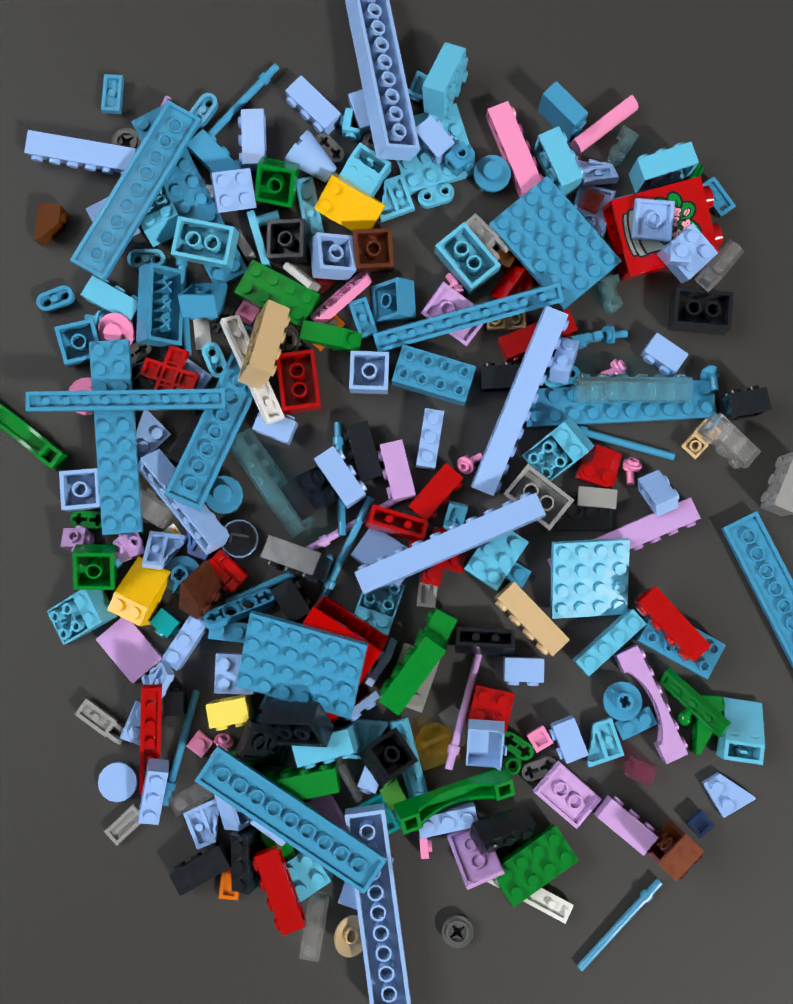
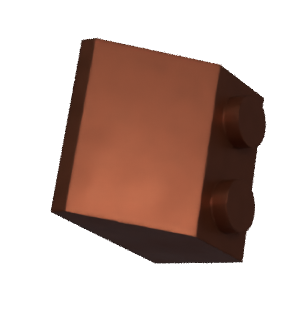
[179,560,223,620]

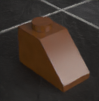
[34,203,68,246]

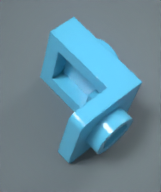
[408,70,428,102]
[340,108,361,141]
[443,501,468,531]

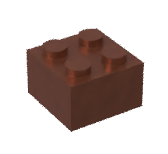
[351,228,394,273]

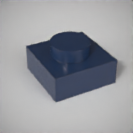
[685,809,715,838]

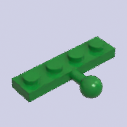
[659,668,731,738]

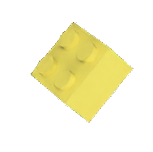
[206,694,255,731]

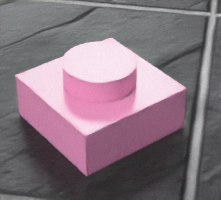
[235,300,260,326]
[526,725,553,753]
[187,729,214,758]
[419,834,432,859]

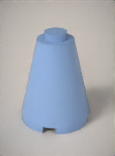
[285,130,338,183]

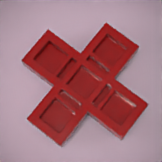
[139,345,201,390]
[409,526,467,587]

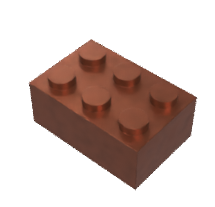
[647,820,704,882]

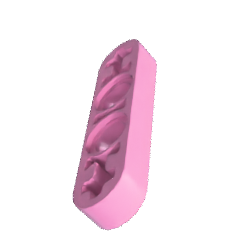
[310,271,372,324]

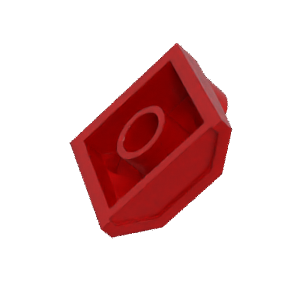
[574,444,622,489]

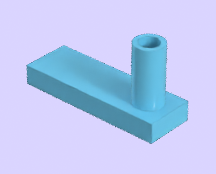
[246,210,280,269]

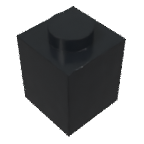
[163,686,187,716]

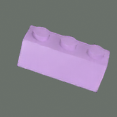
[377,439,416,503]
[594,795,658,856]

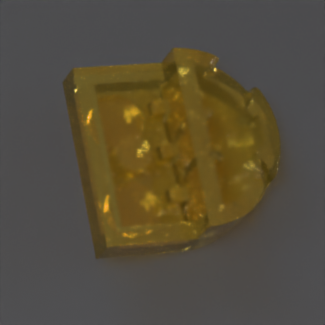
[415,723,461,771]

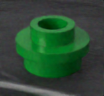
[502,755,522,775]

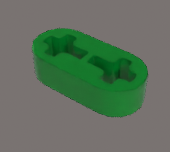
[70,511,102,529]
[504,730,534,760]

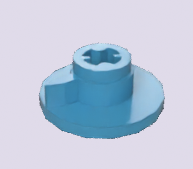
[474,155,511,192]
[206,476,243,514]
[165,556,200,594]
[603,681,642,721]

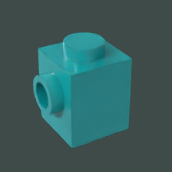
[149,607,183,638]

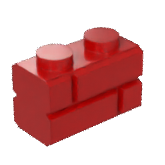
[209,549,251,592]

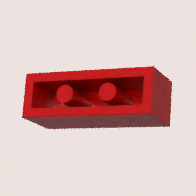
[408,463,463,521]
[365,504,429,541]

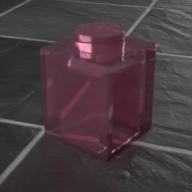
[624,756,658,786]

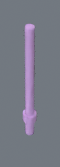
[306,498,399,551]
[445,654,482,770]

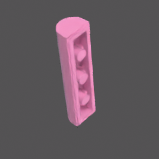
[569,95,639,154]

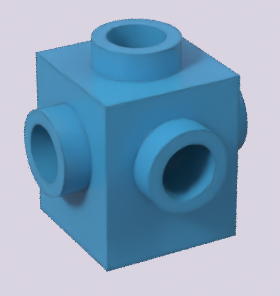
[445,141,475,177]

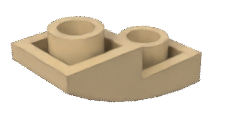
[487,312,527,331]
[681,419,720,459]

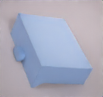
[466,719,507,771]

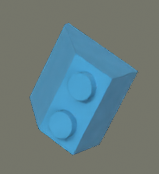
[371,277,416,324]
[178,283,228,320]

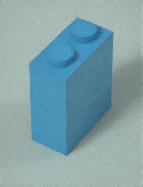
[538,81,589,142]

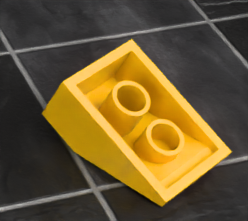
[314,174,386,231]
[107,556,171,626]

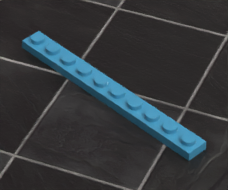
[373,282,564,352]
[26,389,226,412]

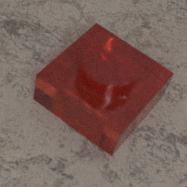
[579,188,604,215]
[313,278,336,296]

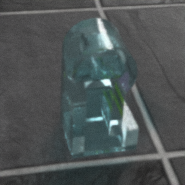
[607,125,639,166]
[597,274,622,314]

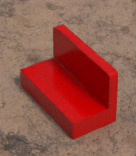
[490,266,535,299]

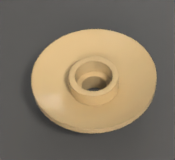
[334,915,363,957]

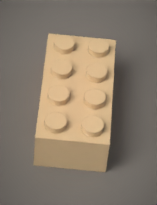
[237,299,291,390]
[494,582,570,656]

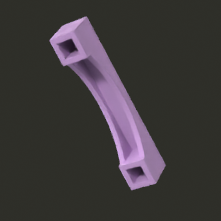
[613,644,688,764]

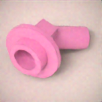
[446,273,464,294]
[600,359,627,379]
[457,453,483,474]
[622,457,642,485]
[210,733,234,757]

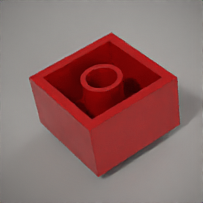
[466,683,515,733]

